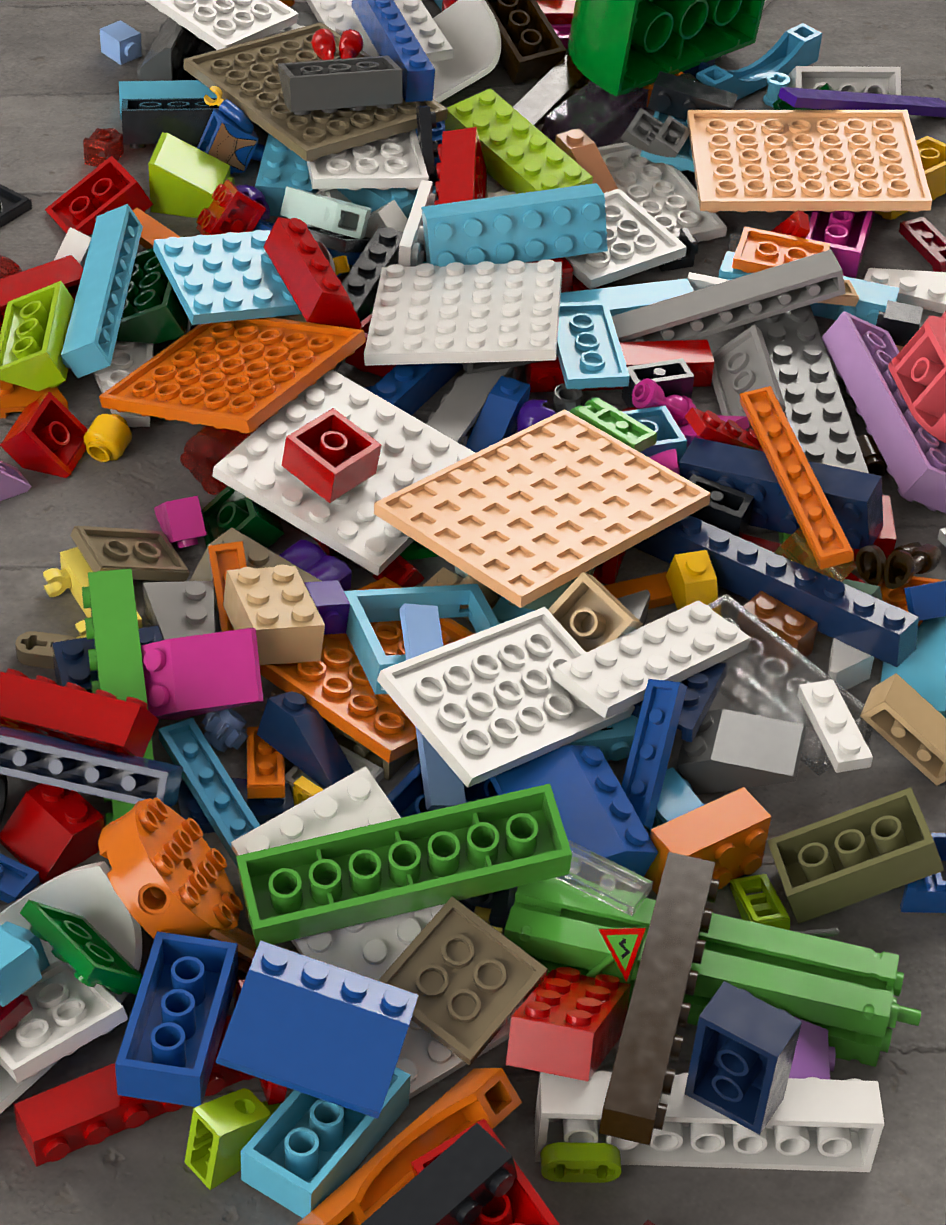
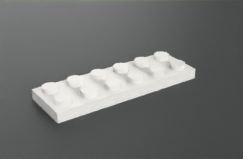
[552,600,751,719]

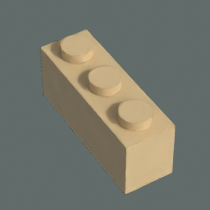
[860,673,946,786]

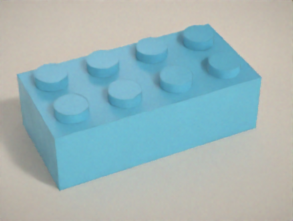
[241,1067,411,1218]

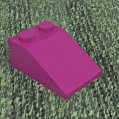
[141,628,263,720]

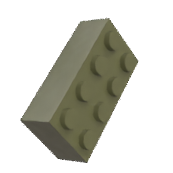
[767,787,944,924]

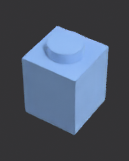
[100,20,142,65]

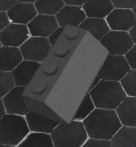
[137,17,197,81]
[278,55,403,115]

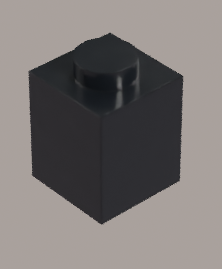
[876,300,924,347]

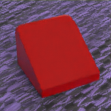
[373,555,425,588]

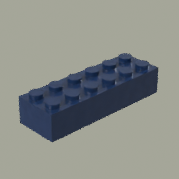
[679,437,884,550]

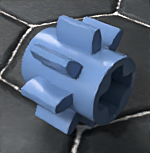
[202,708,248,752]

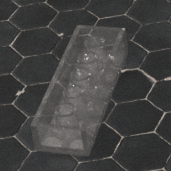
[708,594,873,775]

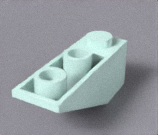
[280,186,372,239]

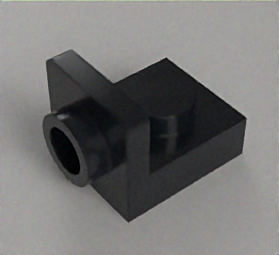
[658,228,698,272]

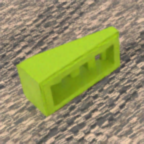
[730,874,790,930]

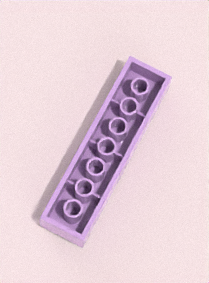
[822,311,946,513]

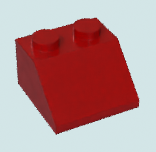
[0,391,88,478]
[0,783,105,884]

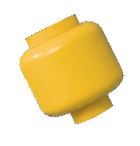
[84,414,132,462]

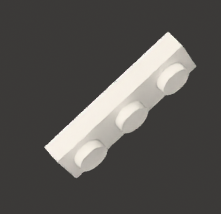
[797,680,873,773]

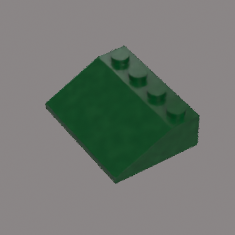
[116,235,189,344]

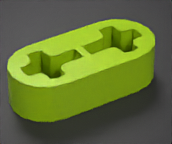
[540,1142,622,1183]

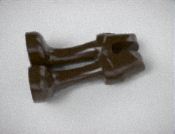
[856,542,942,589]

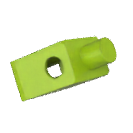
[184,1088,280,1190]

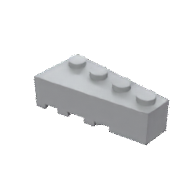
[143,581,215,640]

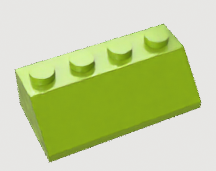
[0,281,75,391]

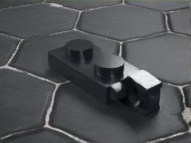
[416,105,440,186]

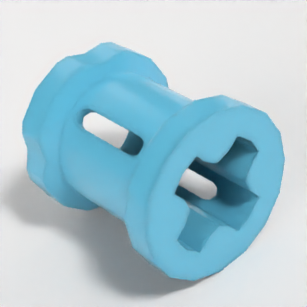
[763,72,790,108]

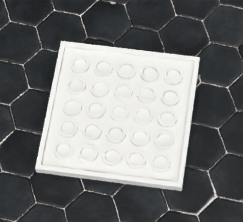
[364,259,562,366]
[212,370,475,576]

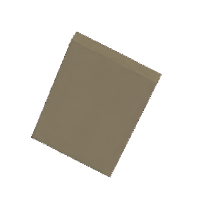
[70,526,190,582]

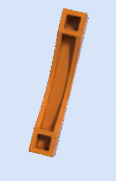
[297,1068,522,1225]

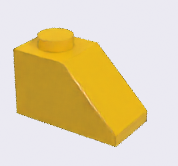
[666,550,719,614]

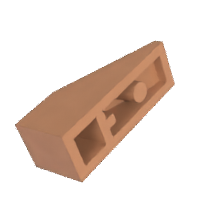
[555,129,618,193]

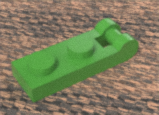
[570,397,657,452]

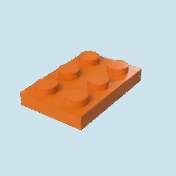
[732,226,831,273]

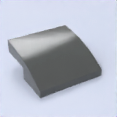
[620,108,690,158]

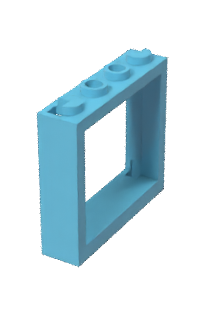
[344,584,500,695]

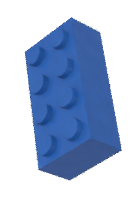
[115,931,238,1107]

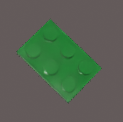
[20,899,143,995]

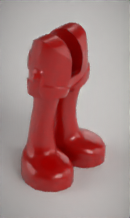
[311,28,363,60]

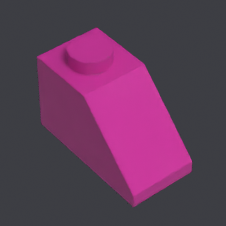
[154,496,206,548]

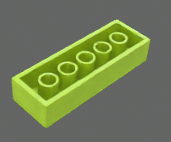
[445,88,593,194]

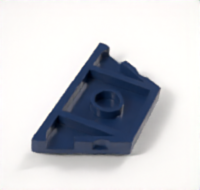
[631,663,727,742]

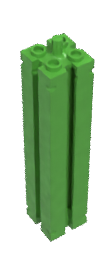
[504,878,922,1067]

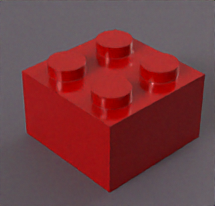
[281,408,382,503]

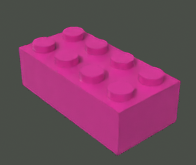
[805,211,875,278]

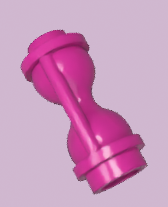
[632,378,696,427]

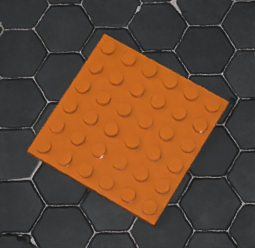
[99,317,366,433]
[260,577,475,763]

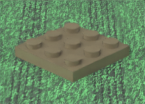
[378,896,548,1066]

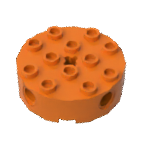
[98,797,243,939]

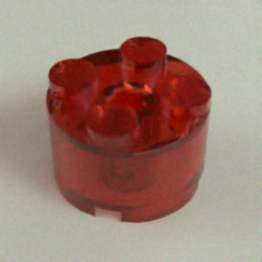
[180,425,252,495]

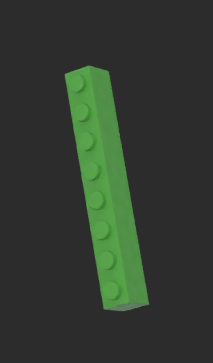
[82,568,154,825]

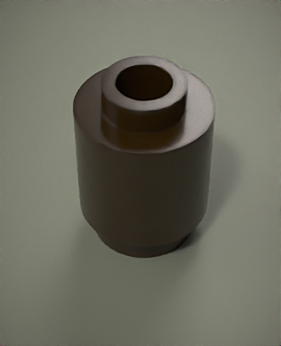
[857,434,887,477]

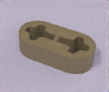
[15,631,78,669]

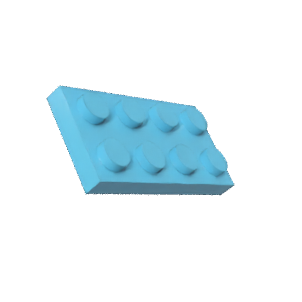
[557,301,630,390]

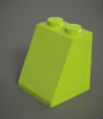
[148,132,235,218]

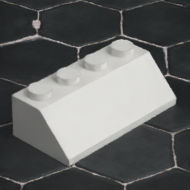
[789,66,901,95]

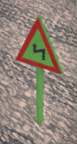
[585,927,649,983]

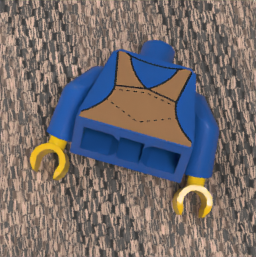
[197,86,265,174]

